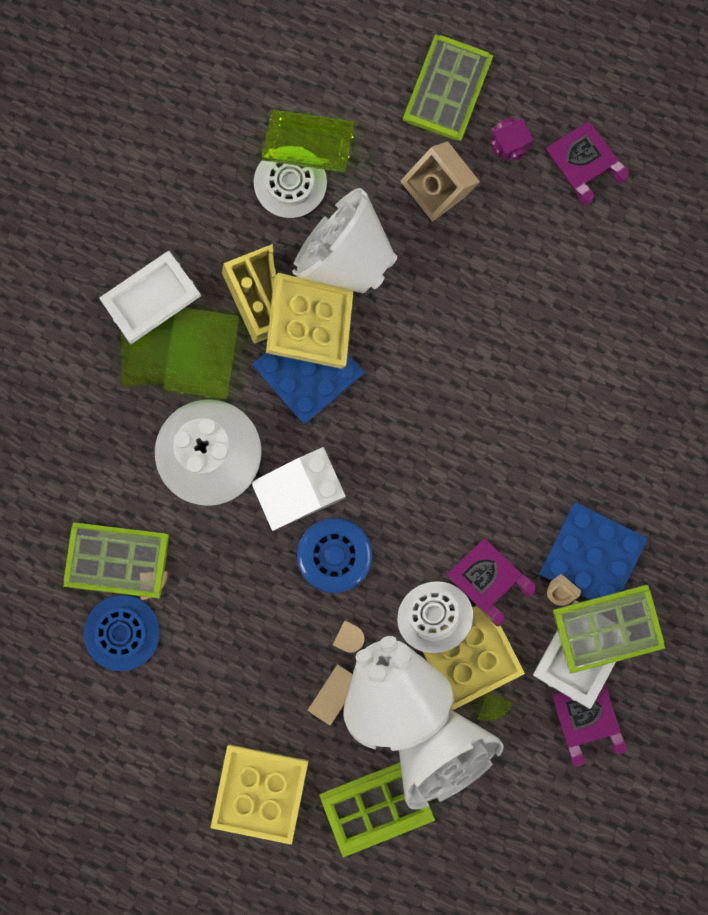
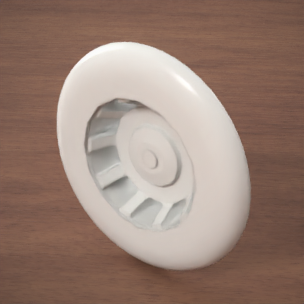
[254,147,327,218]
[397,581,473,653]

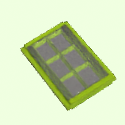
[403,34,493,142]
[63,523,169,598]
[553,585,665,674]
[319,762,435,857]

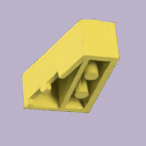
[222,244,276,344]

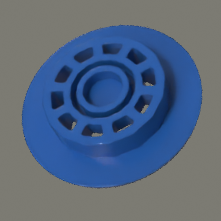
[297,518,372,593]
[84,595,159,671]

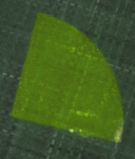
[478,693,513,721]

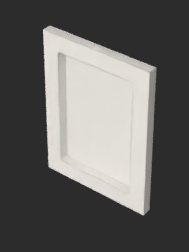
[99,251,201,344]
[533,600,631,709]

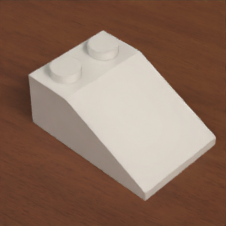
[251,447,346,531]

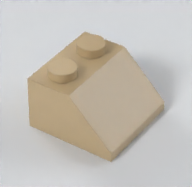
[401,141,480,221]

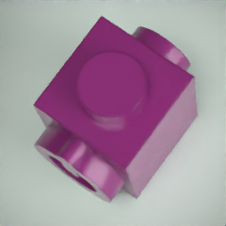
[490,117,534,162]

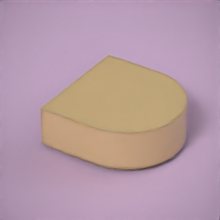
[547,574,581,606]
[333,621,364,652]

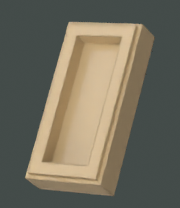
[307,664,353,725]

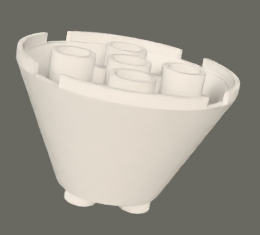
[292,188,397,293]
[155,400,261,506]
[344,636,454,751]
[399,709,503,809]

